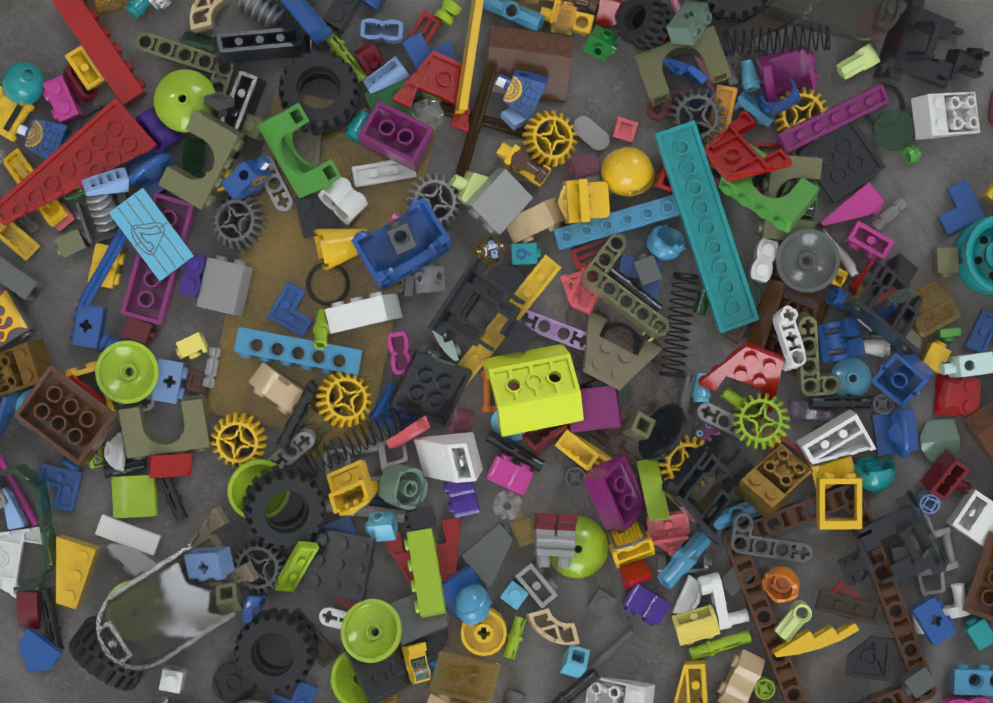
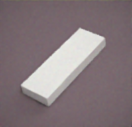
[352,160,417,188]
[95,514,162,556]

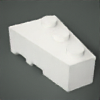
[325,292,403,334]
[796,409,876,464]

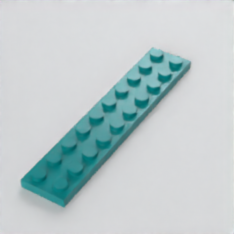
[654,120,759,333]

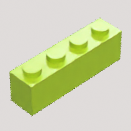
[404,528,447,618]

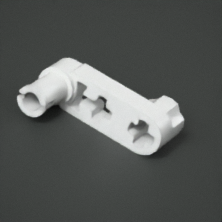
[772,306,806,371]
[697,572,749,630]
[911,583,971,634]

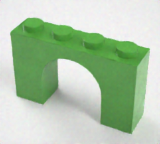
[257,102,342,198]
[718,144,820,233]

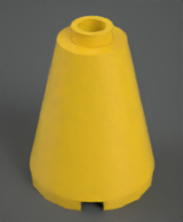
[314,229,371,270]

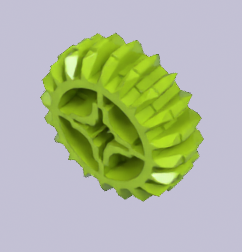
[733,393,790,450]

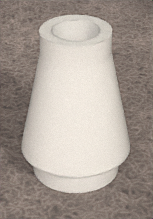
[863,338,890,358]

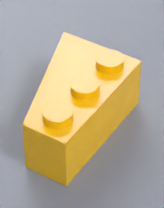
[56,534,101,609]
[674,660,709,703]

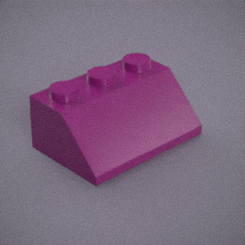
[358,101,434,172]
[583,455,646,531]

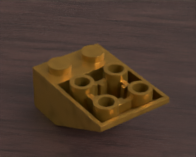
[0,339,52,397]
[736,444,813,519]

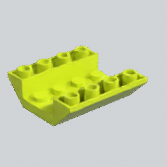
[482,344,584,437]

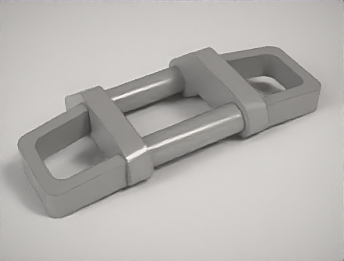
[323,440,408,483]
[908,511,959,596]

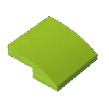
[111,475,158,518]

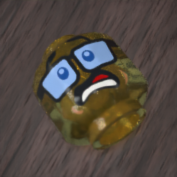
[473,236,505,265]

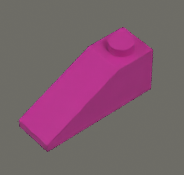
[817,183,885,227]

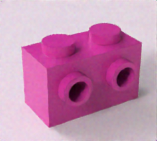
[42,75,83,125]
[843,221,895,262]

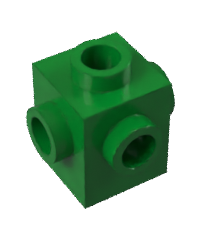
[583,25,619,62]

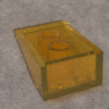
[429,650,501,703]

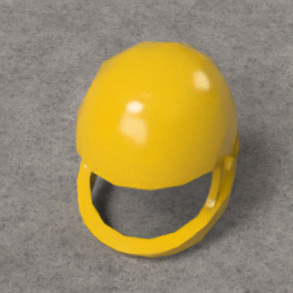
[600,147,655,197]

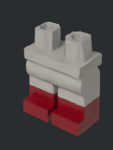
[533,512,578,568]

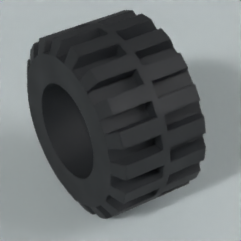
[615,0,672,50]

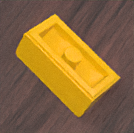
[65,45,107,91]

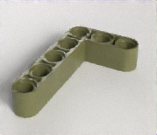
[135,32,237,119]
[580,233,669,338]

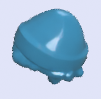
[646,224,686,261]
[454,584,492,625]

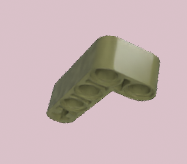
[795,312,841,396]

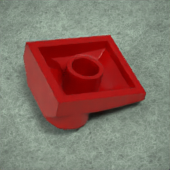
[933,374,981,417]

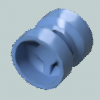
[916,489,941,514]

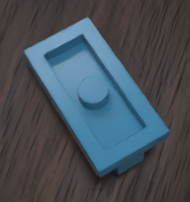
[733,90,776,127]

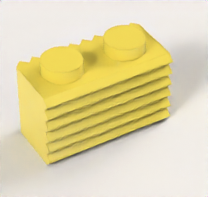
[672,604,721,646]

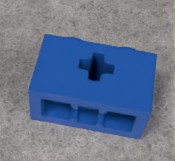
[70,304,108,349]
[908,594,956,646]

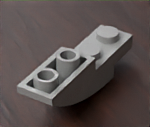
[107,542,180,601]

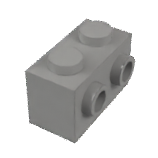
[515,560,558,608]

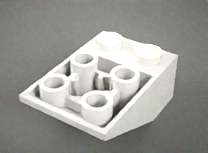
[911,92,980,140]
[414,432,483,483]
[946,489,993,547]
[585,677,655,703]

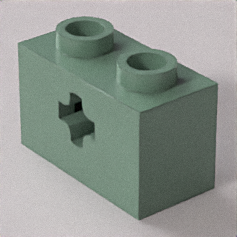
[666,1,712,45]

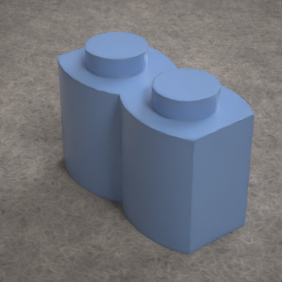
[360,18,404,45]

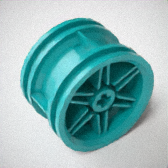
[953,215,993,296]

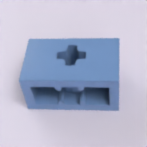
[152,359,189,404]
[184,546,235,581]

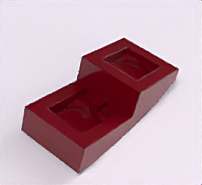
[16,589,41,629]

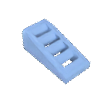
[363,56,410,94]
[82,167,129,196]
[2,486,29,530]

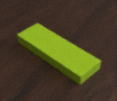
[636,460,670,523]
[274,541,319,592]

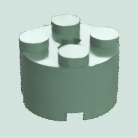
[378,464,428,510]

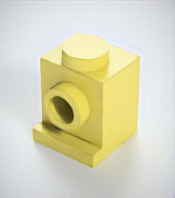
[175,332,209,360]

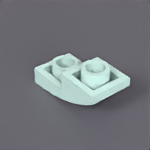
[432,330,462,361]

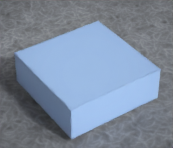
[500,107,530,131]

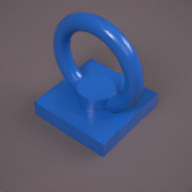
[125,150,175,198]
[871,409,920,458]

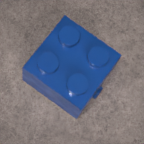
[871,350,935,408]

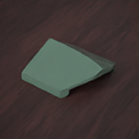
[920,418,960,462]

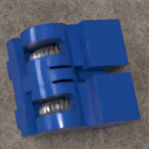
[817,317,866,363]

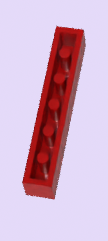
[52,0,147,108]

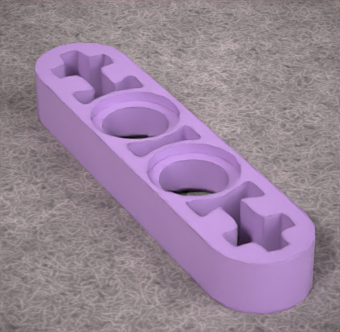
[519,310,586,351]

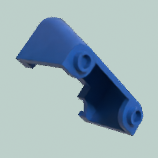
[351,197,452,291]

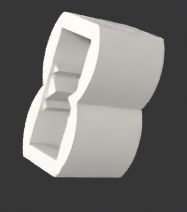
[318,177,368,225]
[748,238,779,283]

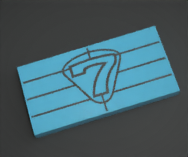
[109,188,194,281]

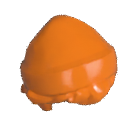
[761,566,800,603]

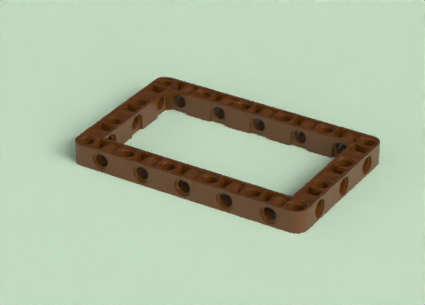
[721,484,937,703]

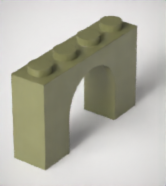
[634,26,732,107]
[158,110,245,210]
[756,152,823,240]
[118,394,212,460]

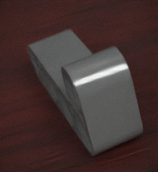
[729,511,813,563]

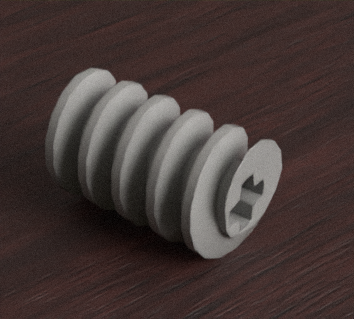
[237,0,285,29]
[85,185,118,232]

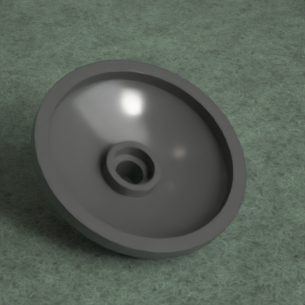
[776,229,840,292]

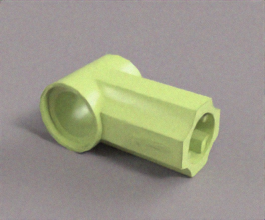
[836,43,881,81]
[774,600,812,642]

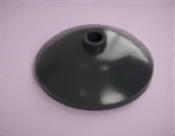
[638,403,687,461]

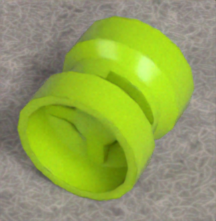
[434,0,462,27]
[753,675,775,700]

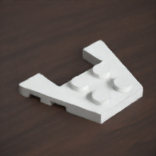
[0,525,50,598]

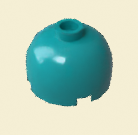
[1,62,45,105]
[853,456,896,494]

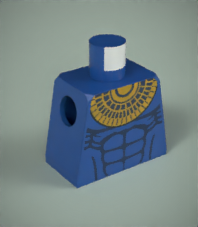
[495,69,548,118]
[17,119,72,159]
[221,155,271,200]

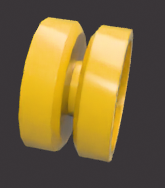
[461,607,507,656]

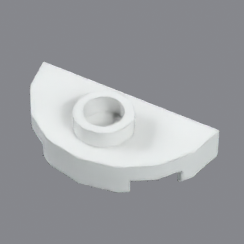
[104,431,126,471]
[672,574,701,614]

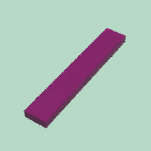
[776,83,890,154]

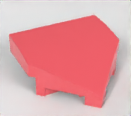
[560,268,606,315]
[386,416,431,448]
[646,511,690,556]

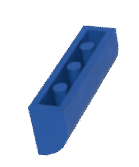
[279,0,333,46]

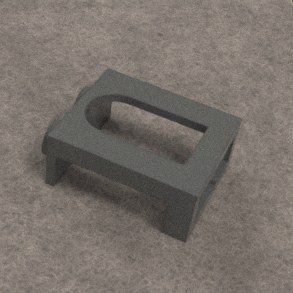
[75,192,130,245]

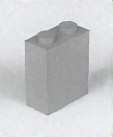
[465,167,533,235]
[196,255,253,316]

